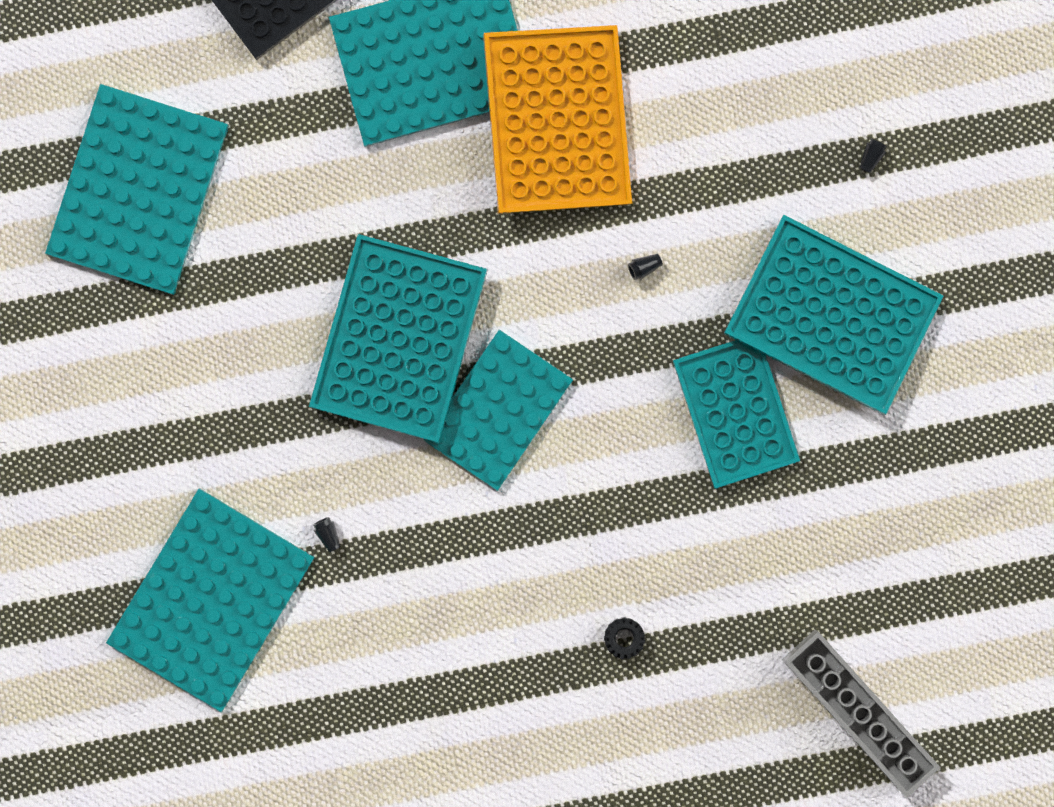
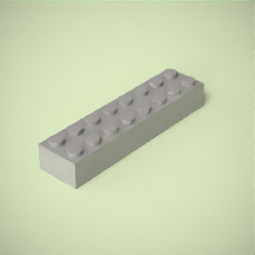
[782,630,941,798]

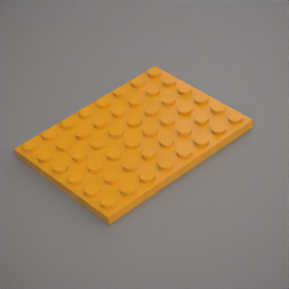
[483,25,632,214]

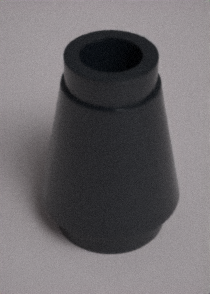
[859,138,887,173]
[628,253,663,280]
[313,517,341,552]

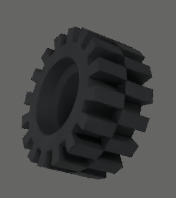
[604,617,645,659]

